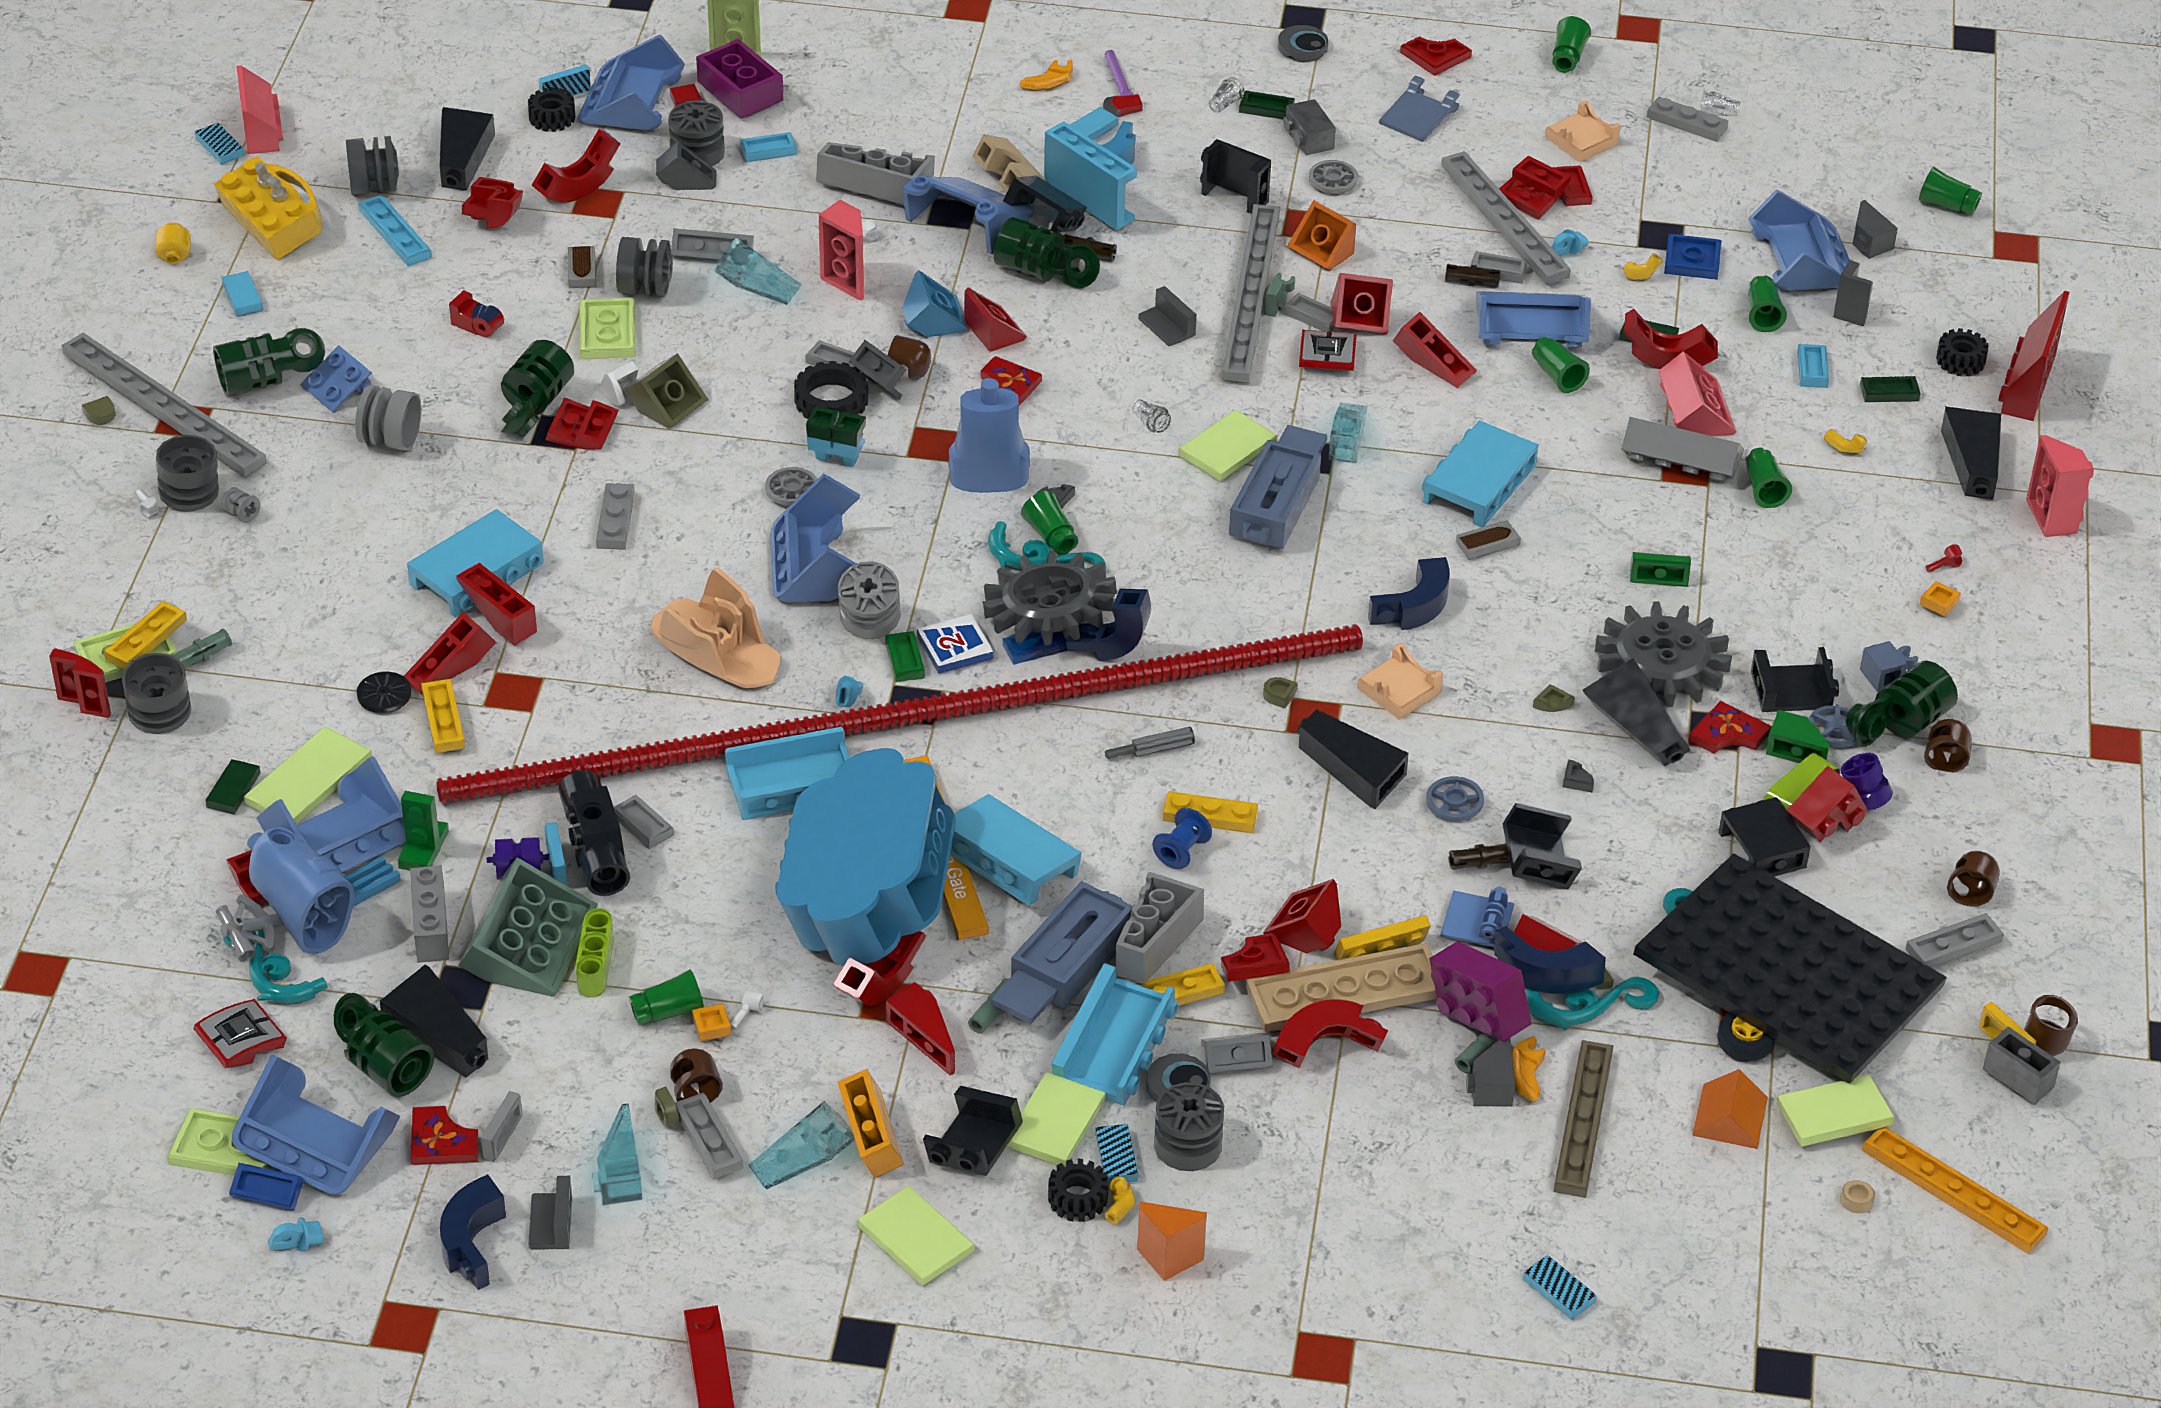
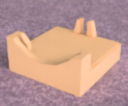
[1545,100,1621,162]
[1357,643,1443,720]

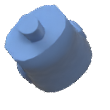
[948,378,1030,493]
[247,827,355,954]

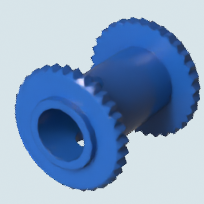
[1152,808,1212,869]

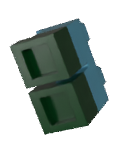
[806,406,866,467]

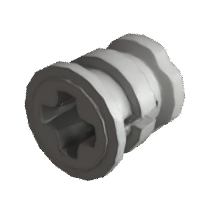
[221,487,260,523]

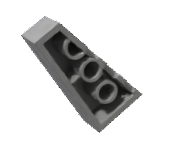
[816,142,935,206]
[1116,872,1204,984]

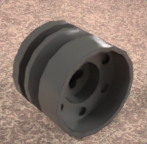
[668,101,725,167]
[346,136,399,195]
[616,237,673,297]
[156,435,219,511]
[122,653,192,734]
[1154,1082,1224,1171]

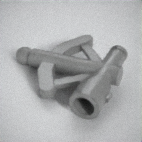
[215,894,284,962]

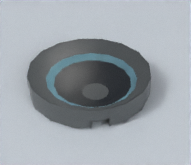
[1278,25,1328,62]
[1146,1054,1211,1102]

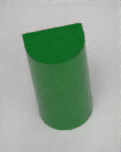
[1630,552,1691,587]

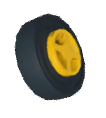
[1717,1012,1775,1061]

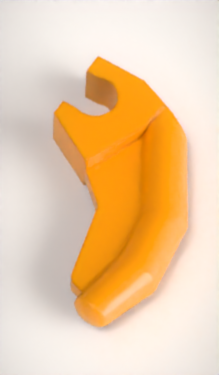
[1020,60,1073,91]
[1512,1036,1546,1102]

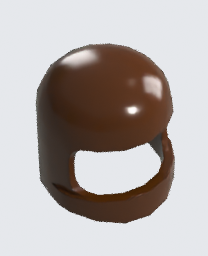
[887,335,931,380]
[1924,719,1972,773]
[1947,851,2000,906]
[2024,995,2078,1056]
[670,1048,723,1103]

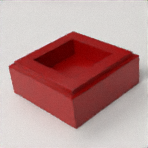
[670,84,701,107]

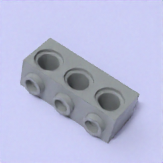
[410,865,449,963]

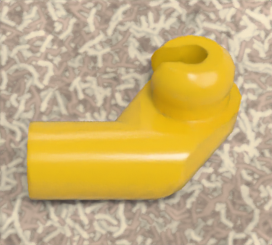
[1623,253,1663,280]
[1824,429,1867,454]
[1105,1177,1136,1225]

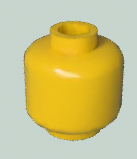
[155,222,191,264]

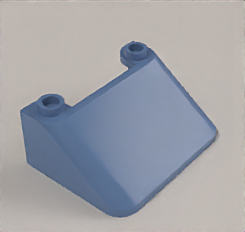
[578,35,685,130]
[902,175,1033,254]
[1748,190,1850,291]
[1476,291,1591,347]
[256,757,406,873]
[232,1054,400,1195]

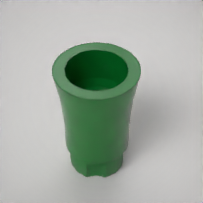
[1552,16,1591,73]
[1919,166,1982,215]
[1748,275,1787,332]
[1532,337,1590,393]
[1746,447,1792,508]
[1021,491,1078,555]
[629,969,704,1025]

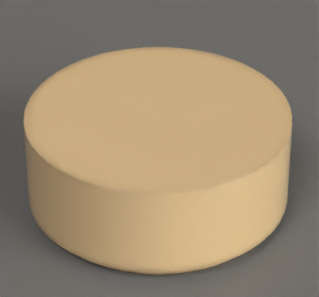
[1840,1180,1875,1213]

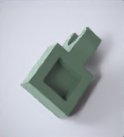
[1265,273,1296,317]

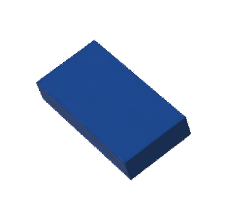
[229,1163,304,1211]

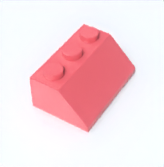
[236,65,283,154]
[819,200,864,301]
[1658,351,1737,436]
[2026,435,2094,537]

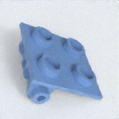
[300,345,372,412]
[1440,887,1514,947]

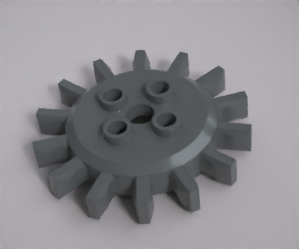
[982,551,1117,645]
[1595,601,1732,707]

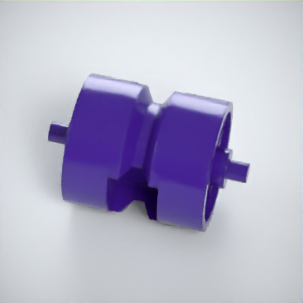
[1841,753,1893,811]
[486,837,550,880]

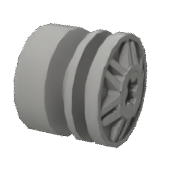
[355,385,422,451]
[838,561,901,639]

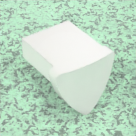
[600,361,639,406]

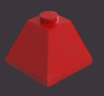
[1263,879,1342,954]

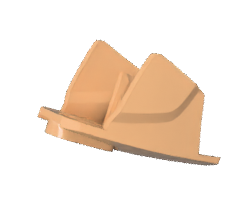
[651,567,781,688]

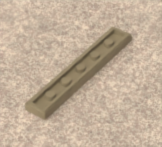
[1553,1040,1614,1198]

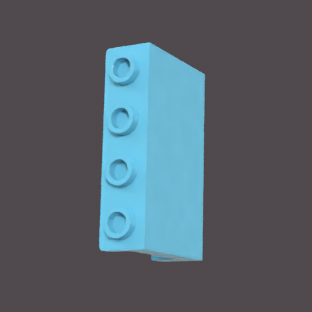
[1044,121,1137,231]
[1422,420,1539,528]
[407,509,544,617]
[725,727,850,820]
[950,794,1082,906]
[1051,963,1179,1106]

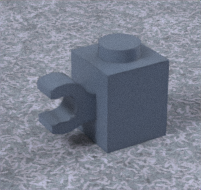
[1860,641,1918,692]

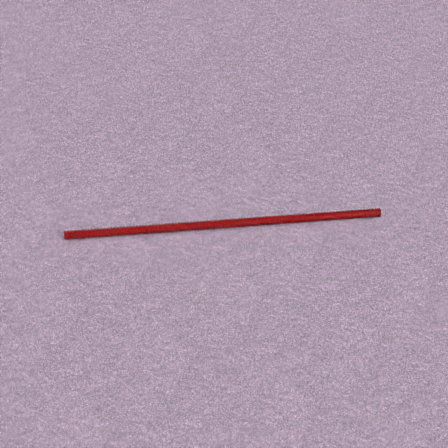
[436,624,1363,805]

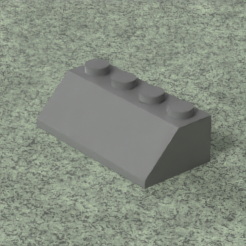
[1621,417,1744,482]

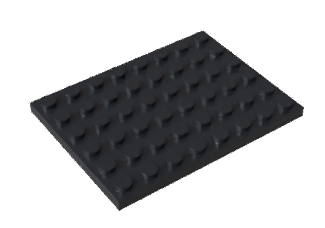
[1633,853,1947,1084]

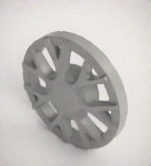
[1309,160,1358,195]
[765,467,817,506]

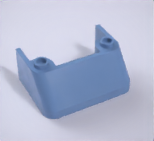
[770,473,860,603]

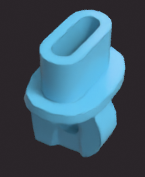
[1551,229,1589,256]
[836,675,863,707]
[268,1217,323,1251]

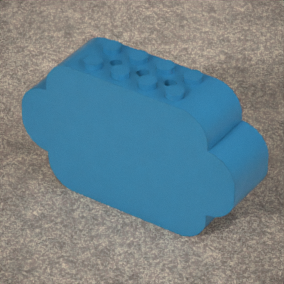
[775,748,956,966]

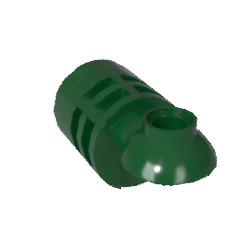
[994,217,1100,288]
[213,328,325,397]
[501,340,574,438]
[1846,660,1958,747]
[333,993,435,1097]

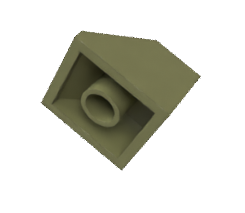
[624,353,709,429]

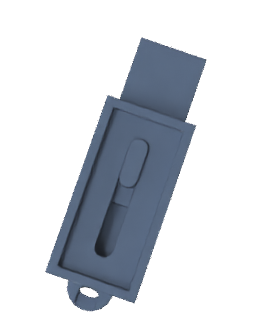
[1229,425,1327,549]
[991,881,1133,1024]

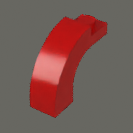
[532,129,621,202]
[1624,309,1718,369]
[833,931,926,1006]
[1271,999,1388,1068]

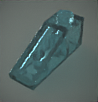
[713,238,802,305]
[1329,402,1368,463]
[749,1101,855,1189]
[592,1103,642,1205]

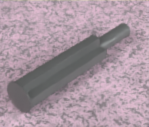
[1105,726,1195,759]

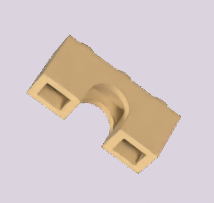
[973,134,1046,193]

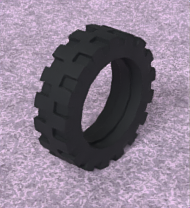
[794,361,868,419]

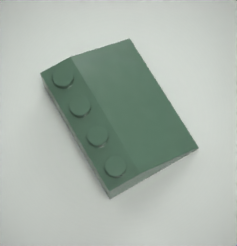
[458,857,598,997]

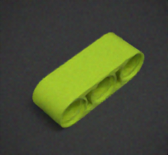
[1763,753,1840,810]
[576,908,614,997]

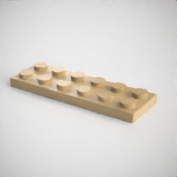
[1245,943,1437,1033]

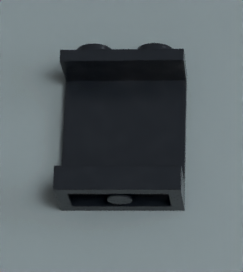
[1200,139,1271,214]
[1003,175,1087,232]
[1751,647,1839,712]
[1718,797,1811,877]
[1502,803,1582,889]
[923,1085,1023,1176]

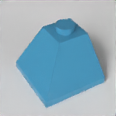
[902,270,968,337]

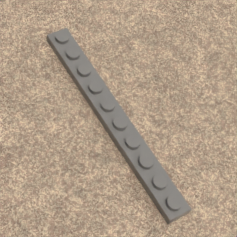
[1222,204,1280,382]
[62,332,267,477]

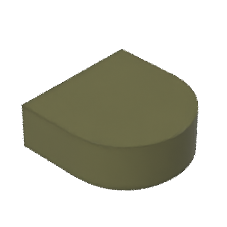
[82,396,116,425]
[1263,677,1298,709]
[655,1086,679,1127]

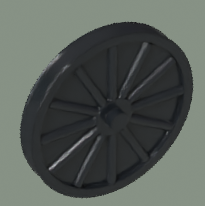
[357,671,411,713]

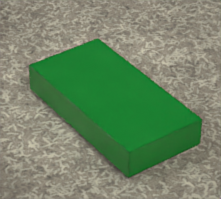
[885,631,925,682]

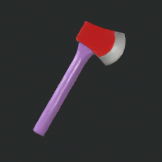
[1103,50,1143,117]

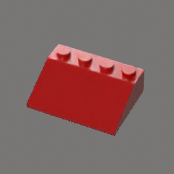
[1998,291,2070,421]

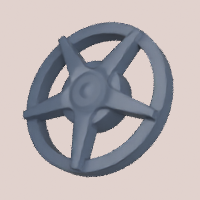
[1809,704,1858,748]
[1426,776,1484,821]

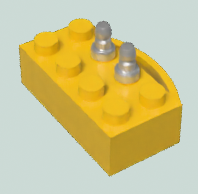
[214,156,322,261]

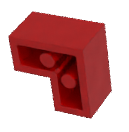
[1786,766,1868,843]

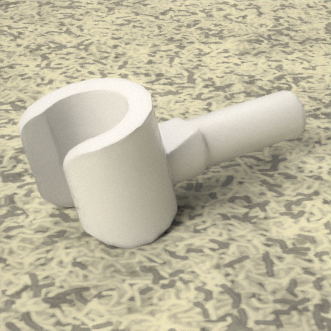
[862,219,878,241]
[136,489,159,518]
[730,990,764,1029]

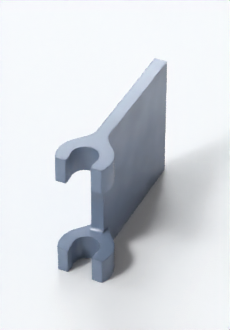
[1379,76,1460,142]

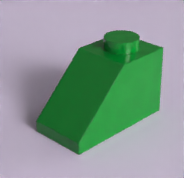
[1766,710,1830,763]

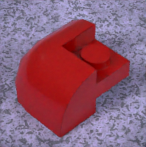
[462,177,523,229]

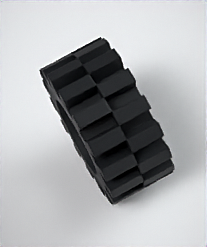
[528,87,576,132]
[1936,328,1989,376]
[1048,1159,1108,1222]

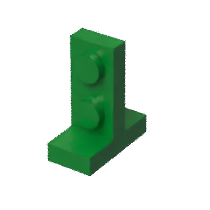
[398,791,449,871]

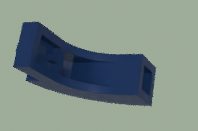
[1368,557,1450,630]
[1066,588,1151,661]
[1494,926,1606,994]
[440,1174,506,1290]

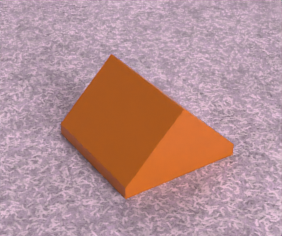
[1287,200,1356,271]
[1692,1069,1768,1149]
[1137,1201,1207,1281]

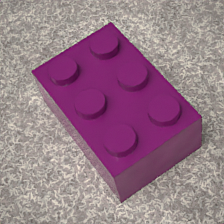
[696,39,784,119]
[1429,941,1532,1042]

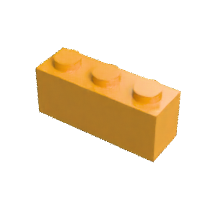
[837,1069,905,1178]

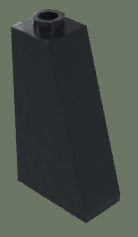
[439,107,495,191]
[1941,406,2001,499]
[1583,658,1691,766]
[1297,709,1409,809]
[380,964,489,1078]

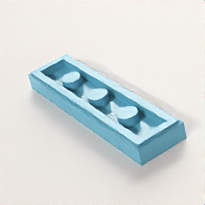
[358,195,432,266]

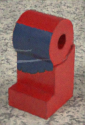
[449,290,505,338]

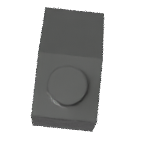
[656,141,717,190]
[1852,200,1898,259]
[1466,1038,1515,1107]

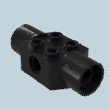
[558,770,630,896]

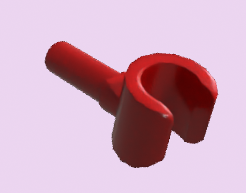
[1926,544,1963,572]

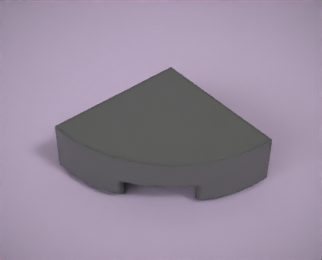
[1037,484,1075,509]
[1563,759,1594,793]

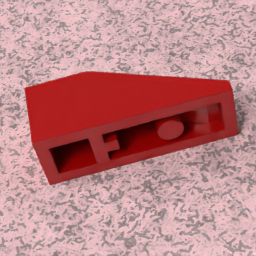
[1392,312,1477,388]
[456,562,537,645]
[404,612,497,695]
[886,982,955,1076]
[684,1305,734,1408]

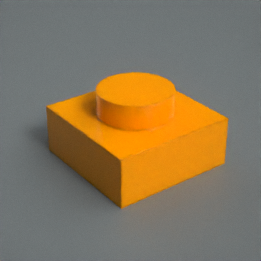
[1920,581,1961,617]
[692,1003,731,1041]

